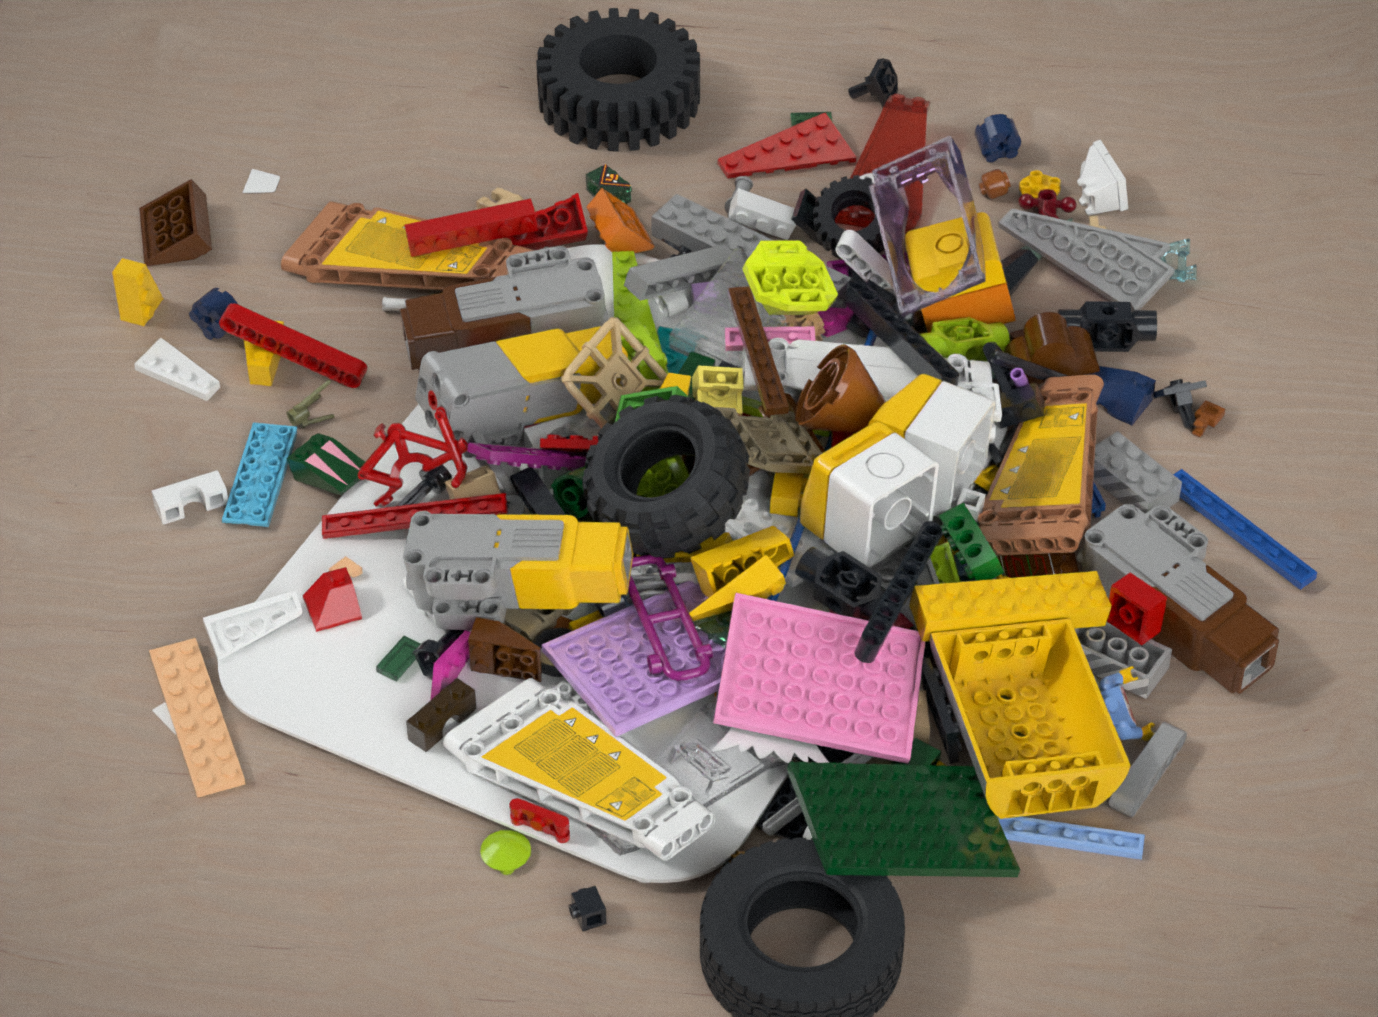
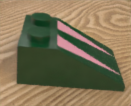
[286,433,365,496]

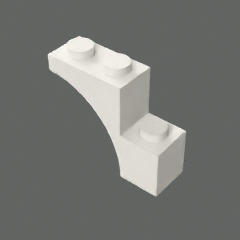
[513,417,570,481]

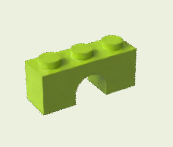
[621,319,668,380]

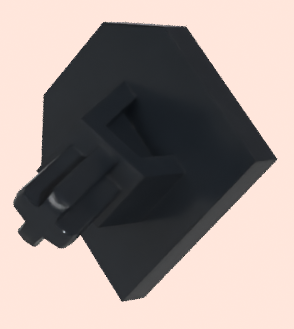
[848,58,898,110]
[1153,379,1207,429]

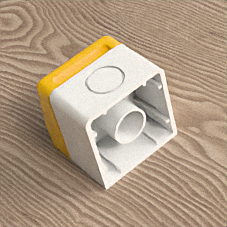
[868,374,996,518]
[800,422,939,568]

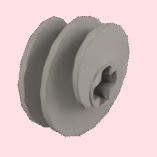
[627,576,667,604]

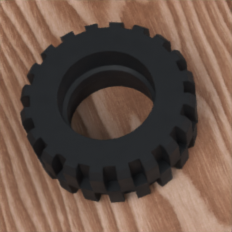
[813,175,896,258]

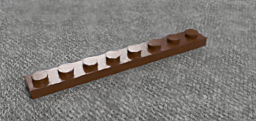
[727,286,789,416]

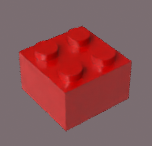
[1107,572,1167,645]

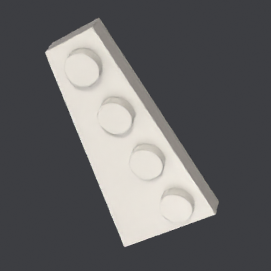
[134,338,220,401]
[203,590,303,661]

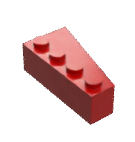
[505,193,588,250]

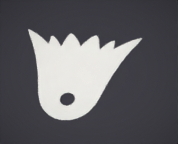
[712,727,828,763]

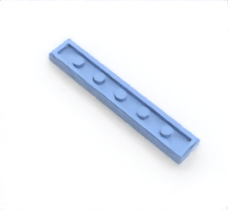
[997,816,1145,860]

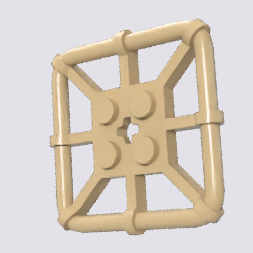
[561,317,667,429]

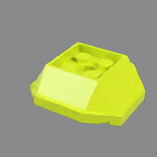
[742,241,838,315]

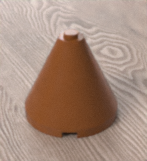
[795,344,886,433]

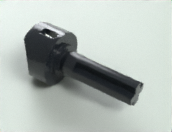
[396,465,452,506]
[413,630,467,677]

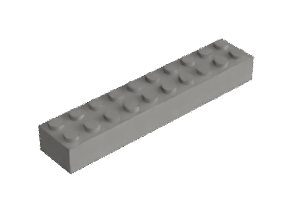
[651,194,851,300]

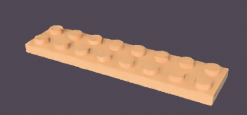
[149,638,245,798]

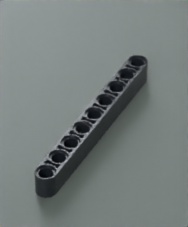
[845,280,959,386]
[510,467,626,618]
[854,521,943,663]

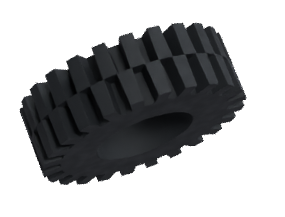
[536,8,700,152]

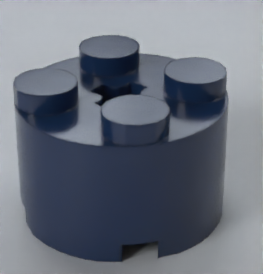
[974,114,1021,163]
[189,288,239,340]

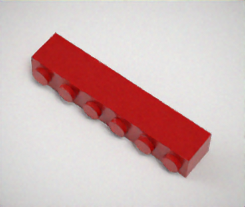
[404,198,538,257]

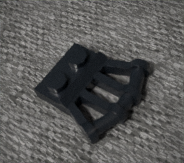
[983,342,1017,392]

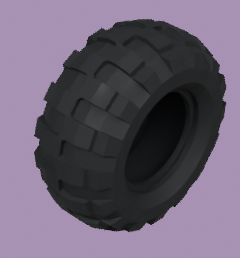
[583,395,750,558]

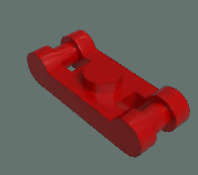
[509,798,570,843]

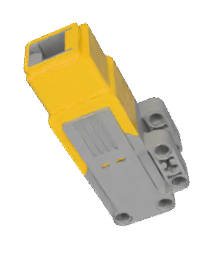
[415,326,628,458]
[403,511,633,630]

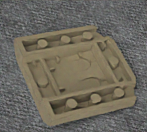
[715,407,822,474]

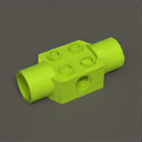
[919,317,1010,361]

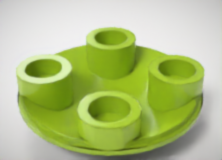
[480,830,531,875]

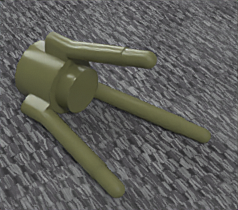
[286,380,335,428]

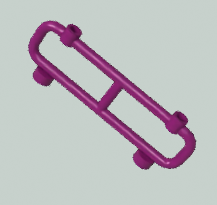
[628,554,713,681]

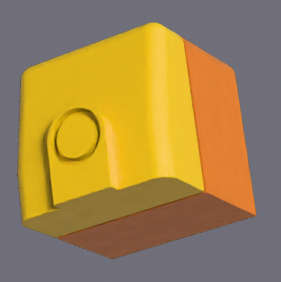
[904,212,1016,333]

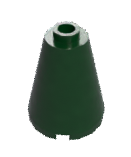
[551,466,589,518]

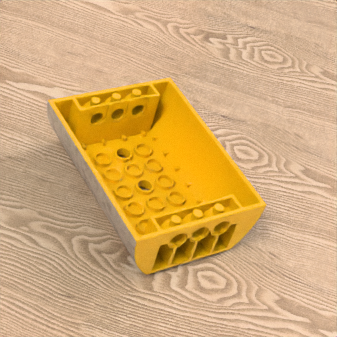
[930,618,1131,819]

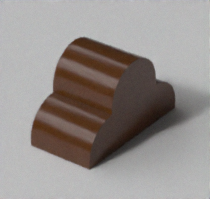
[1004,312,1100,384]

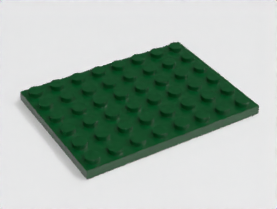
[787,762,1020,877]

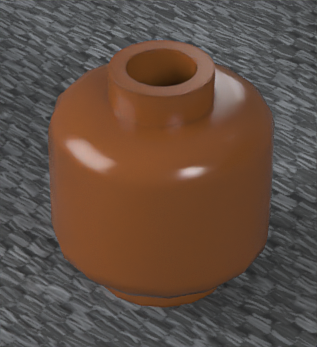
[978,169,1011,200]

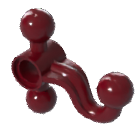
[1018,189,1077,219]

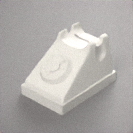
[1077,140,1128,215]

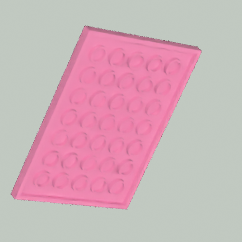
[713,593,925,764]

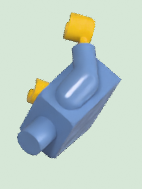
[1099,666,1155,741]

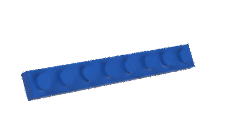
[1173,469,1318,590]

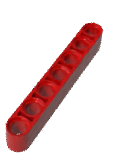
[219,303,368,388]

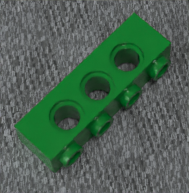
[939,502,1004,581]

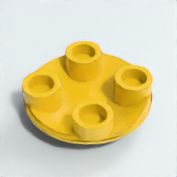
[1019,170,1061,198]

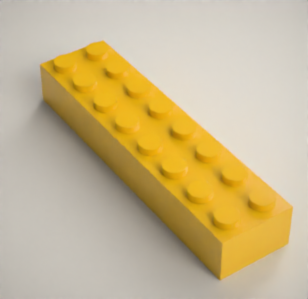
[909,571,1111,642]

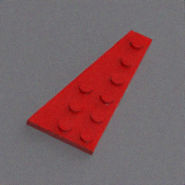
[717,112,857,179]

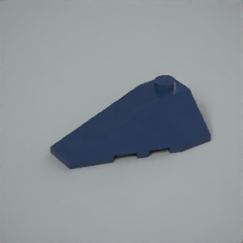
[1085,366,1156,426]

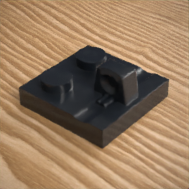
[791,189,822,246]

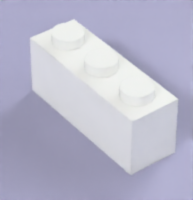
[729,188,796,240]

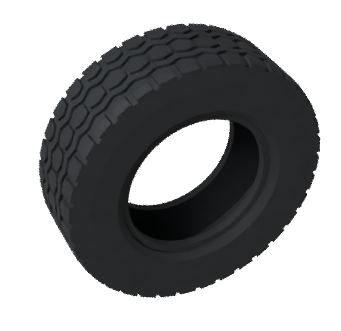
[700,838,905,1017]

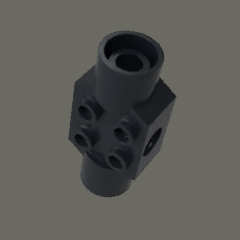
[1058,301,1157,352]
[795,547,885,621]

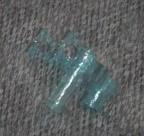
[1160,238,1197,282]

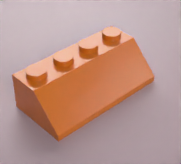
[586,188,655,253]

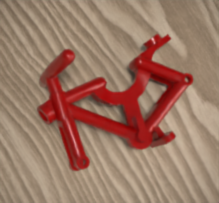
[358,406,468,507]

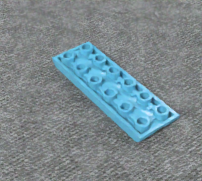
[222,422,297,527]

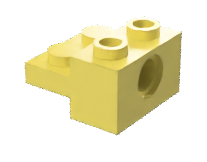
[692,366,744,416]

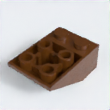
[468,617,542,682]

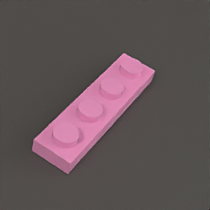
[725,326,815,351]

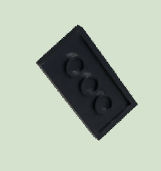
[921,658,962,764]

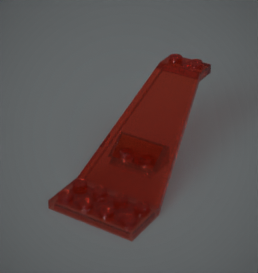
[834,94,930,234]

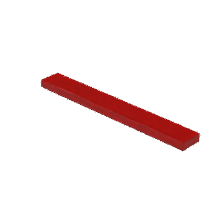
[322,493,508,539]

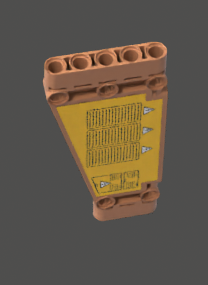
[281,201,535,290]
[977,375,1104,556]

